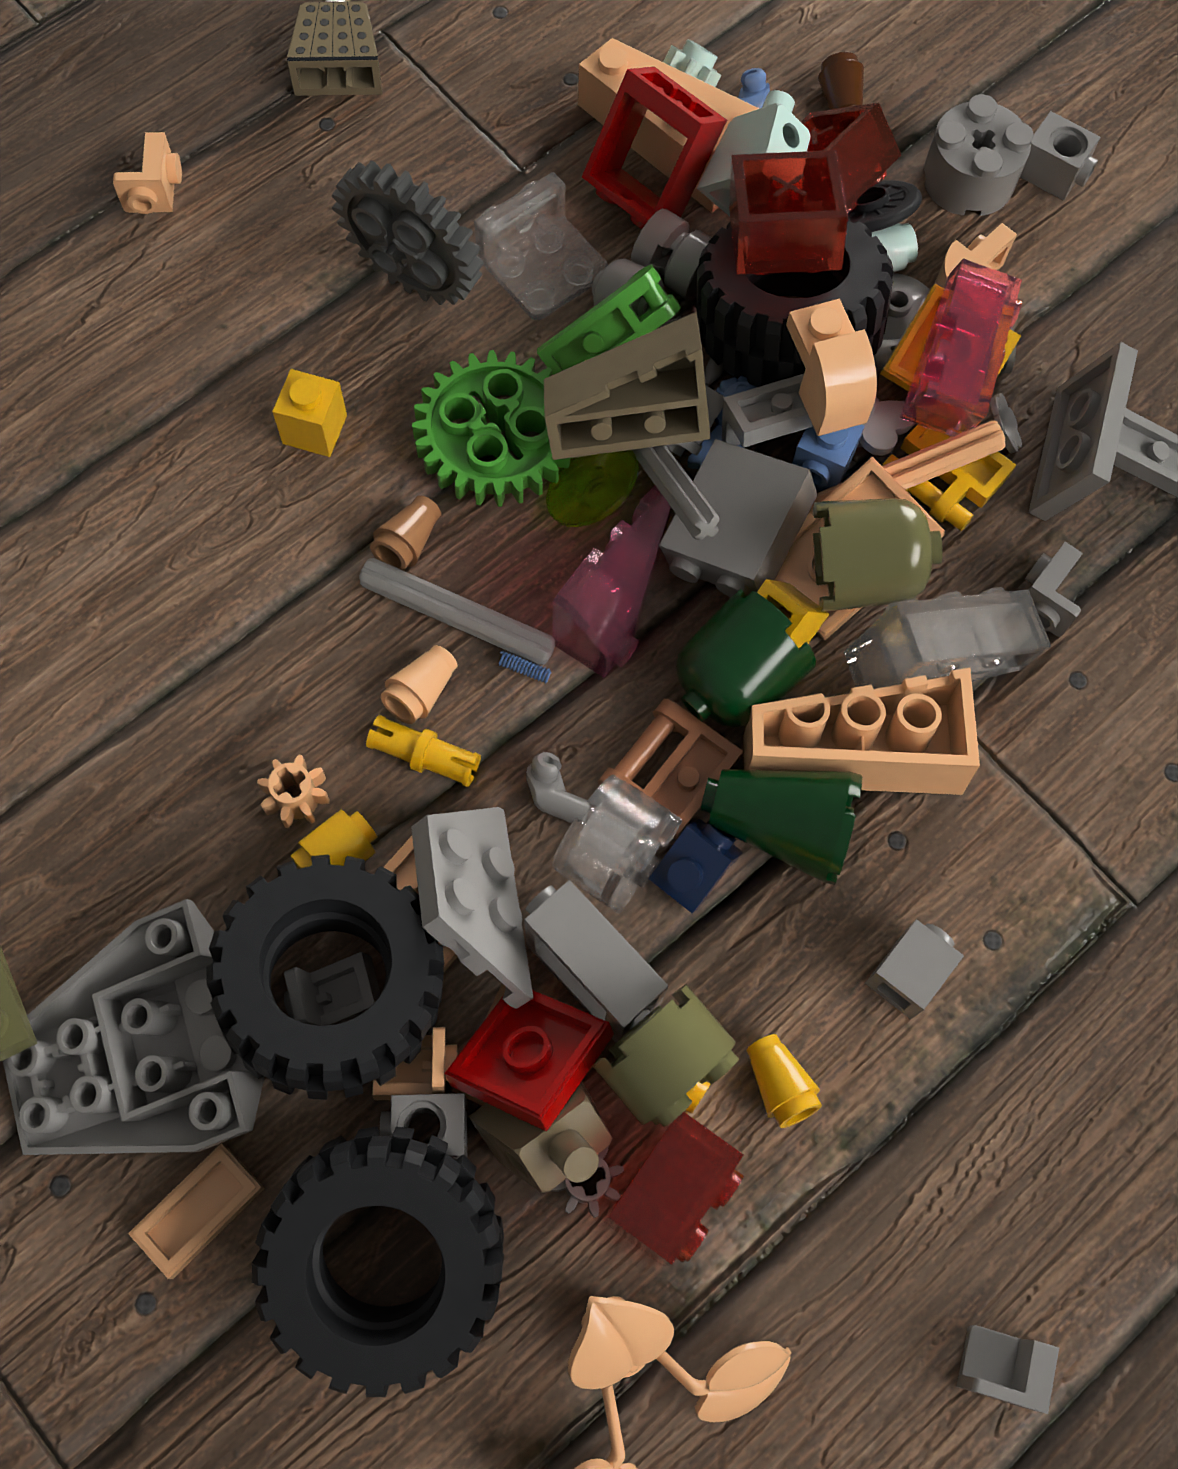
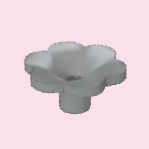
[976,393,1022,454]

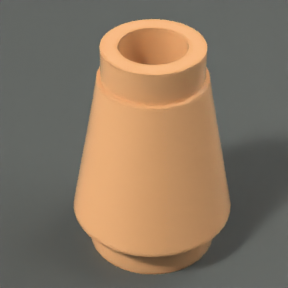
[381,645,458,724]

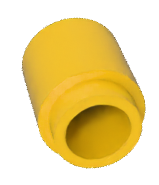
[290,809,378,869]

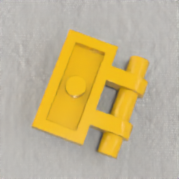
[882,405,1017,531]

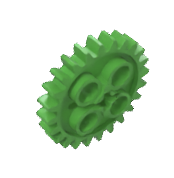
[412,350,571,507]

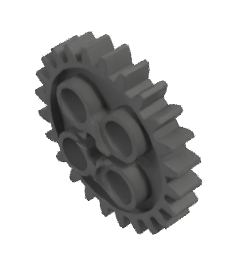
[332,160,484,305]

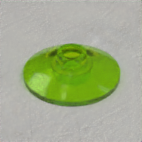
[546,450,639,527]

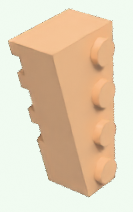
[578,38,759,213]

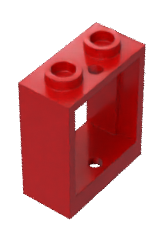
[582,66,727,229]

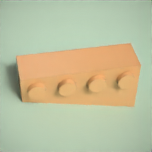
[743,667,980,795]

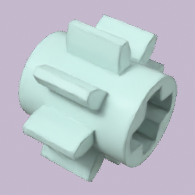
[663,39,722,87]

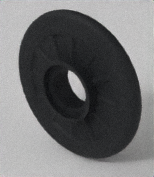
[820,180,922,232]

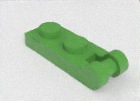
[537,265,681,375]

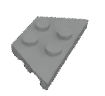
[411,807,533,1009]

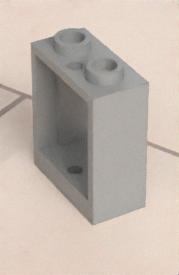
[524,880,668,1043]

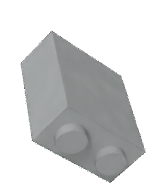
[659,439,817,597]

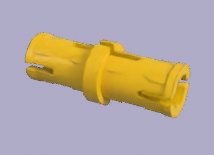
[366,715,481,787]

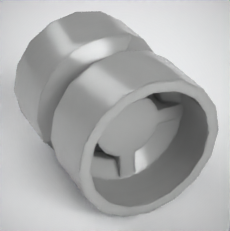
[631,208,712,301]

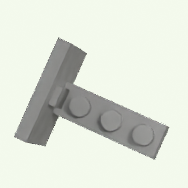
[1028,342,1178,521]

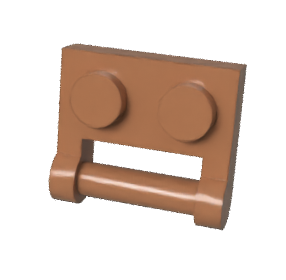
[597,699,743,840]

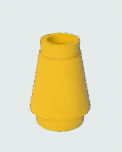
[746,1034,822,1128]

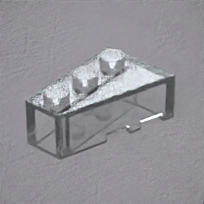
[844,587,1051,689]

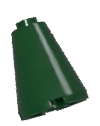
[700,769,863,885]

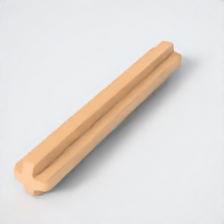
[809,420,1005,513]

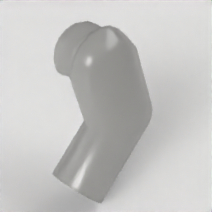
[526,752,592,828]

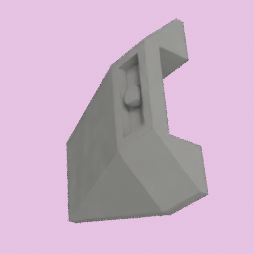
[3,899,265,1155]

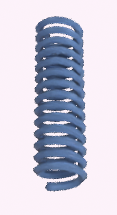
[499,651,551,684]

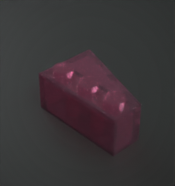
[900,258,1022,437]

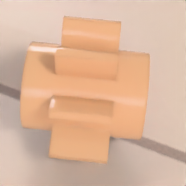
[257,755,330,828]

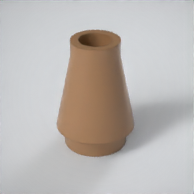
[370,495,441,571]

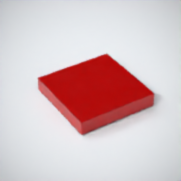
[444,990,614,1132]

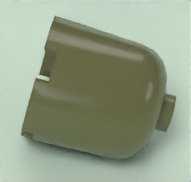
[813,498,943,612]

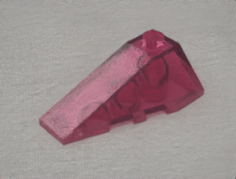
[553,485,673,678]

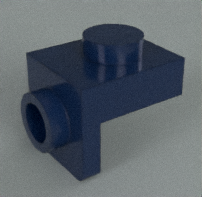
[648,819,743,914]

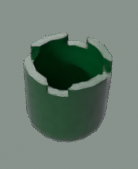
[676,589,816,727]

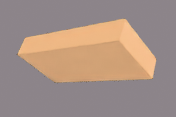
[128,1143,265,1279]

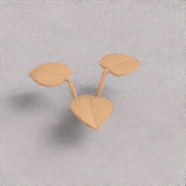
[568,1296,792,1469]

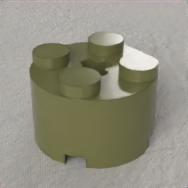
[593,984,739,1127]

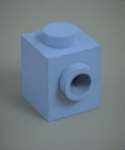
[792,425,865,492]

